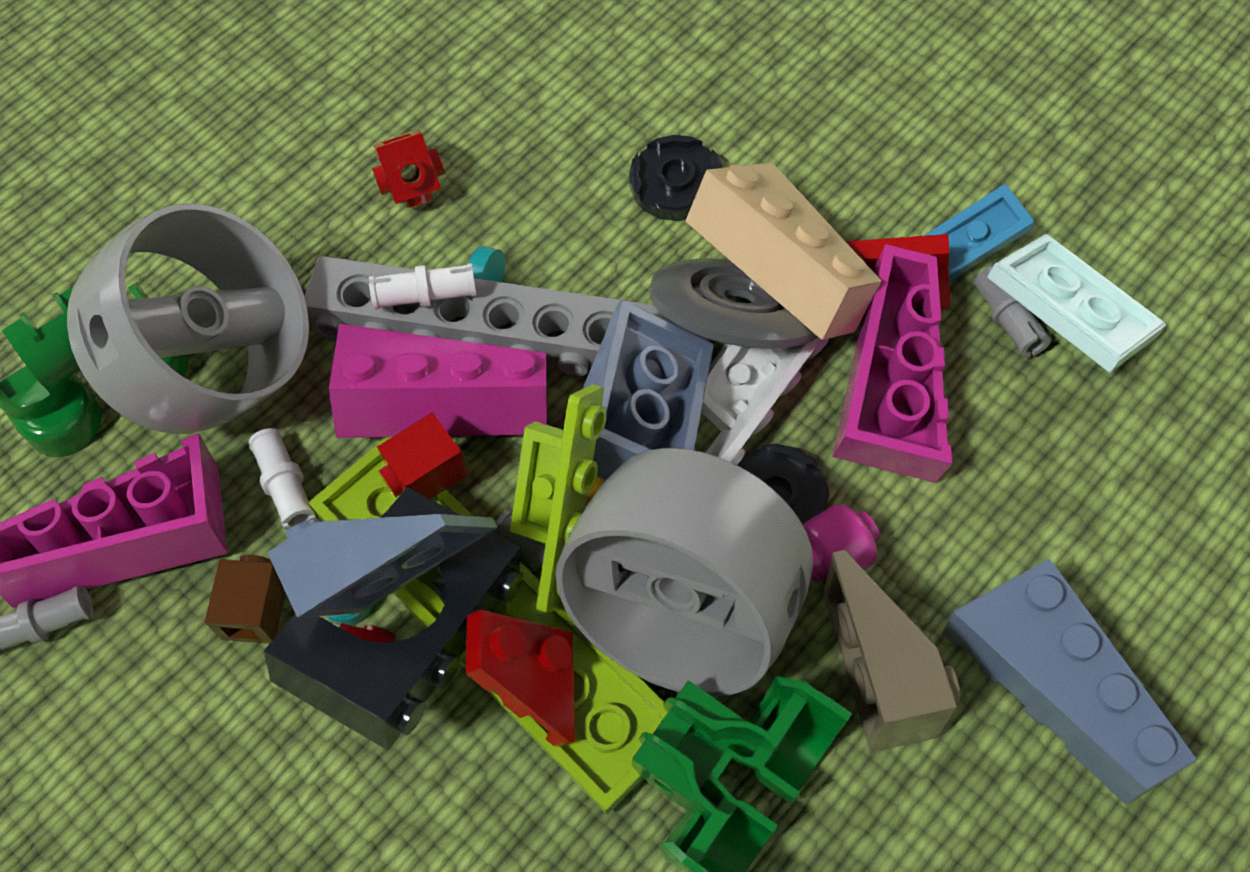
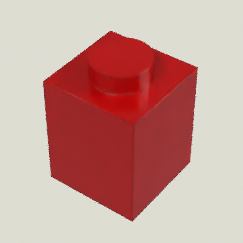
[377,412,469,499]

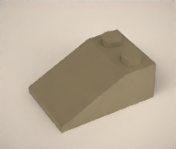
[823,550,961,753]

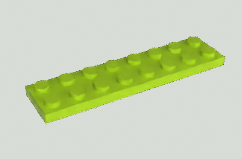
[308,437,668,815]

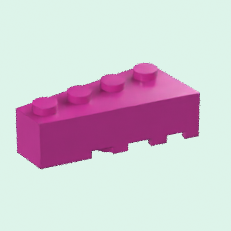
[832,244,952,483]
[329,324,547,438]
[0,433,228,608]

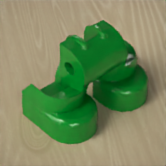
[0,282,189,457]
[631,676,852,872]

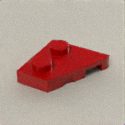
[466,610,575,747]

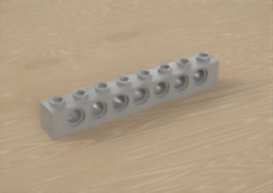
[304,256,711,376]

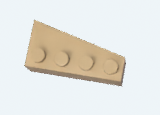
[685,163,881,340]

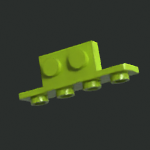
[510,384,607,613]

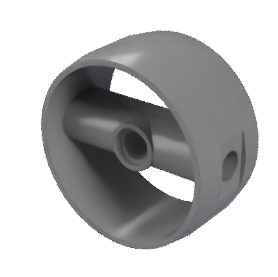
[67,204,309,434]
[556,448,813,696]

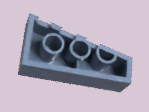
[942,558,1197,805]

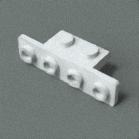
[701,337,829,465]

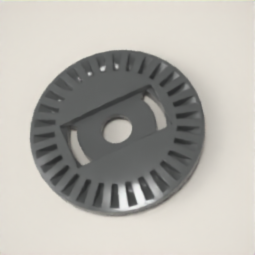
[649,258,818,349]

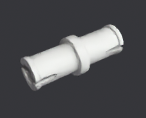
[369,263,476,309]
[248,428,316,530]

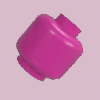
[803,504,880,583]

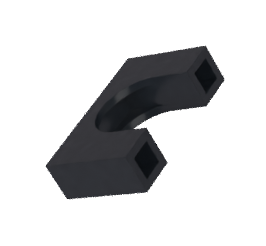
[264,487,524,751]

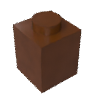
[205,555,286,644]

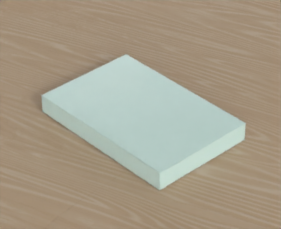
[987,234,1166,373]

